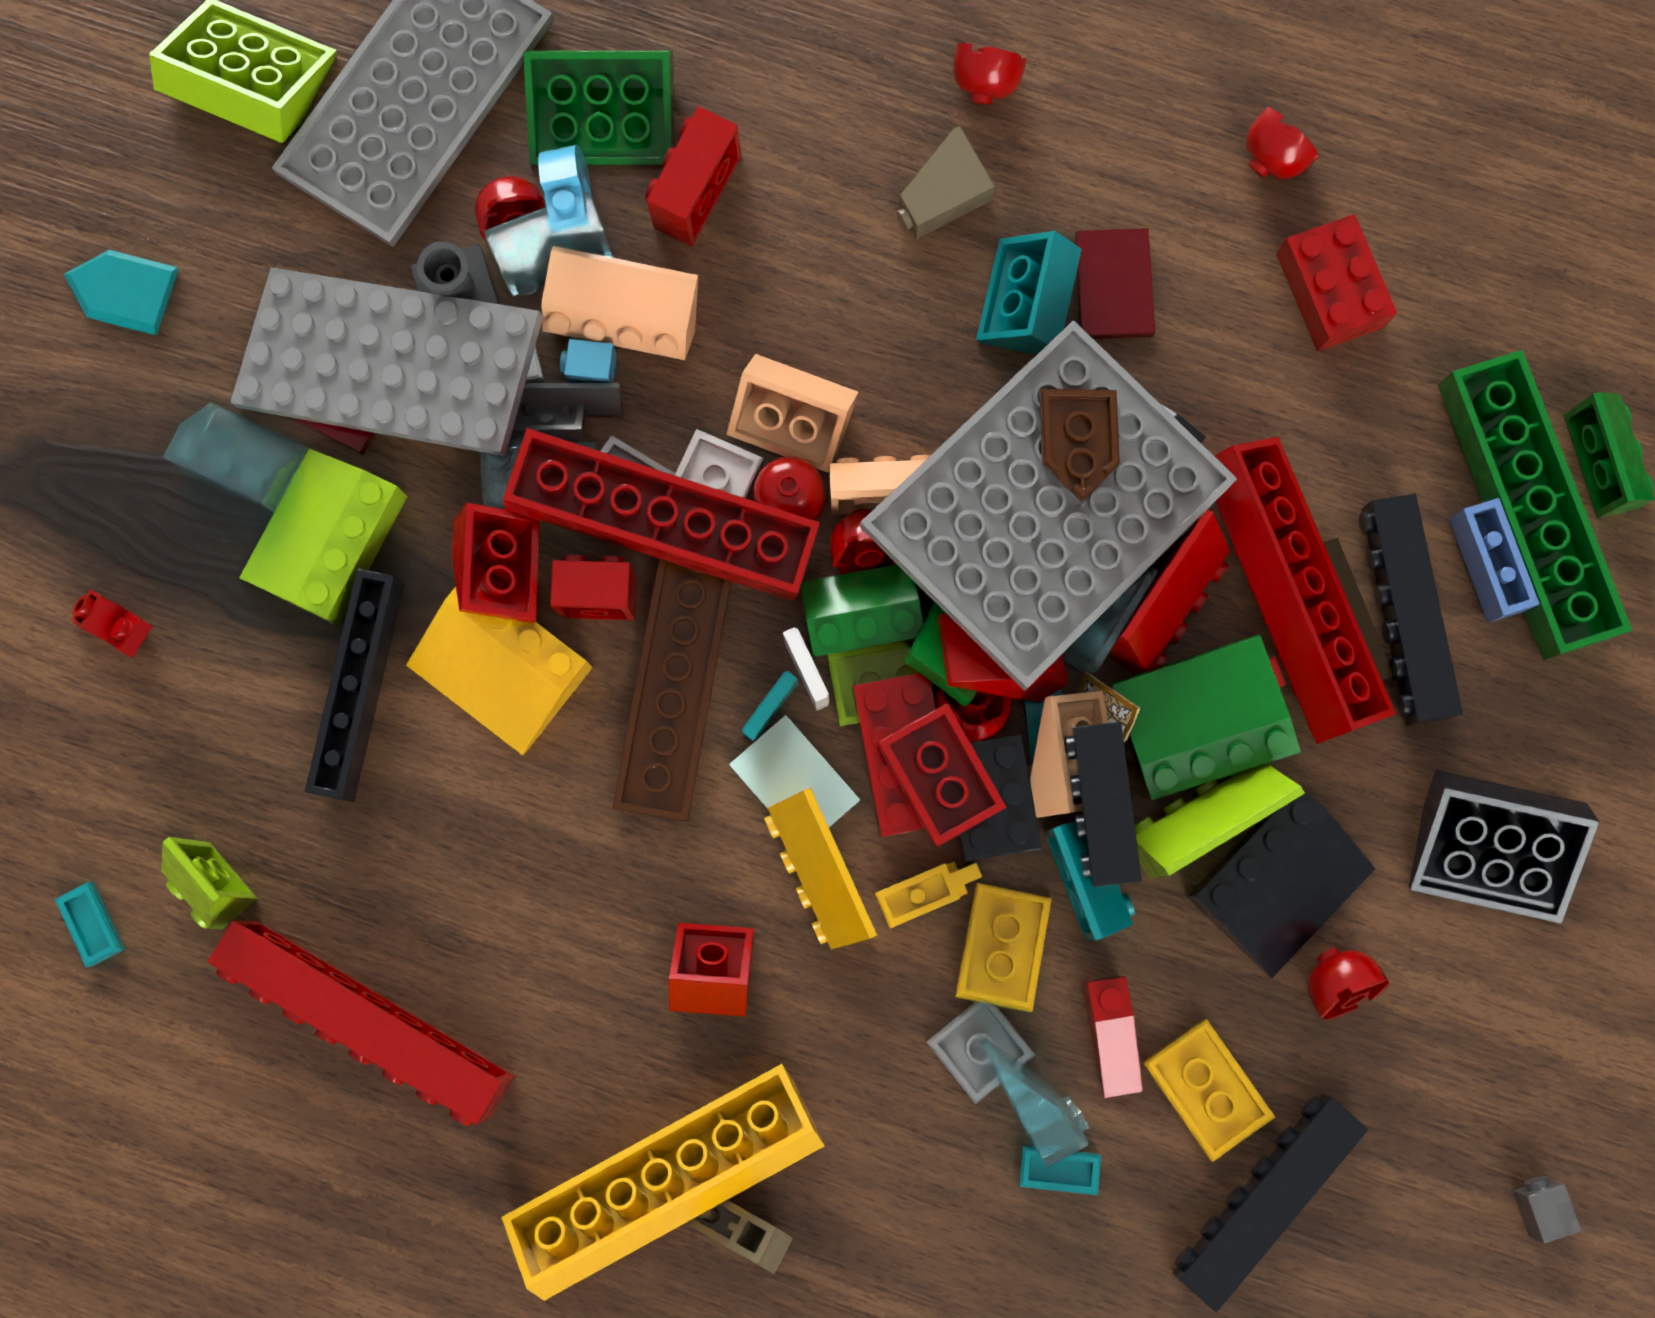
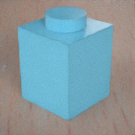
[560,339,617,383]

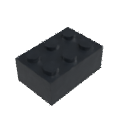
[958,734,1042,863]

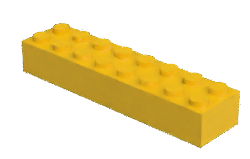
[501,1064,825,1301]

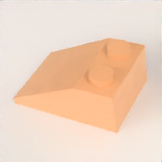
[1030,691,1108,818]

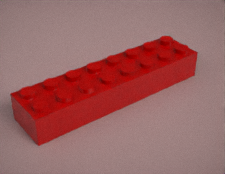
[503,428,820,601]
[1214,437,1396,744]
[207,921,515,1126]

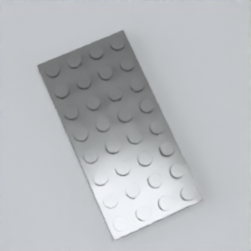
[272,0,554,247]
[230,267,543,456]

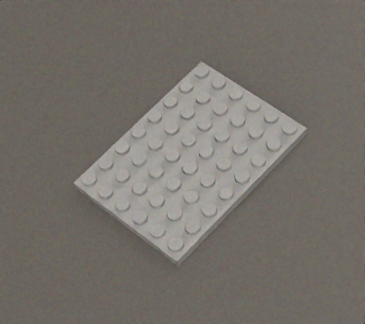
[859,320,1237,691]

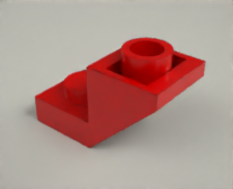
[70,589,153,658]

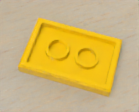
[955,883,1052,1013]
[1142,1018,1275,1162]

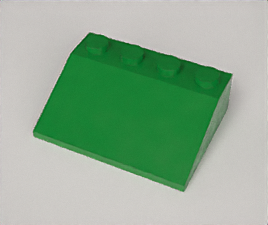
[523,50,674,165]
[1112,634,1301,800]

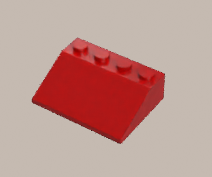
[1105,509,1230,675]

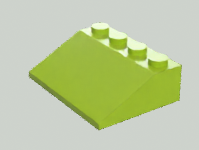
[149,0,337,143]
[239,449,408,626]
[1135,763,1305,879]

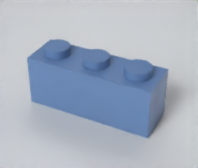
[1449,498,1539,623]

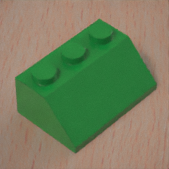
[1563,392,1655,519]
[800,564,923,657]

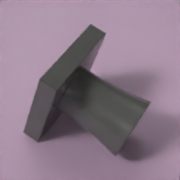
[410,242,499,304]

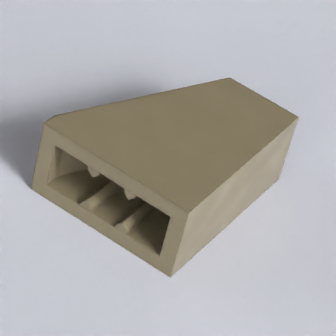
[897,126,995,239]

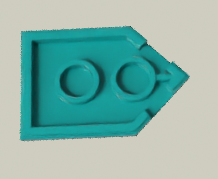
[63,250,179,336]

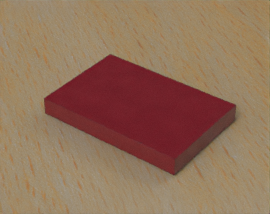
[1075,228,1155,339]

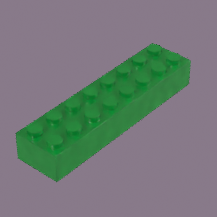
[1438,350,1633,660]

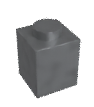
[1513,1176,1581,1243]

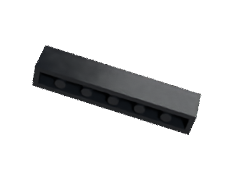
[1359,493,1463,726]
[305,569,405,802]
[1172,1094,1369,1313]

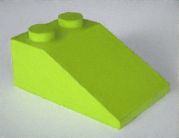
[161,837,258,929]

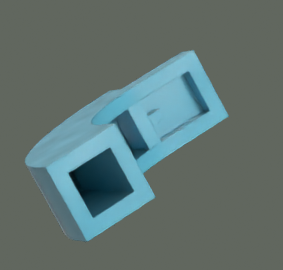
[538,145,593,232]

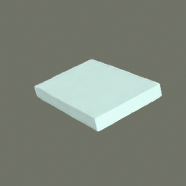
[729,715,860,828]

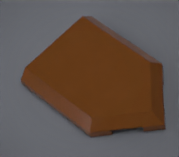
[1040,389,1120,502]

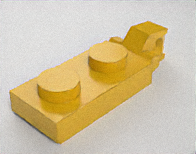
[875,861,982,928]

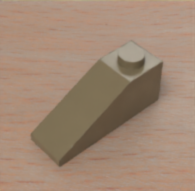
[685,1200,793,1274]

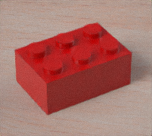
[645,106,742,247]
[1276,214,1397,352]
[876,703,1007,847]

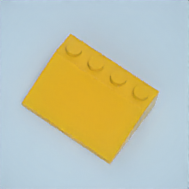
[406,587,593,756]
[764,787,877,950]

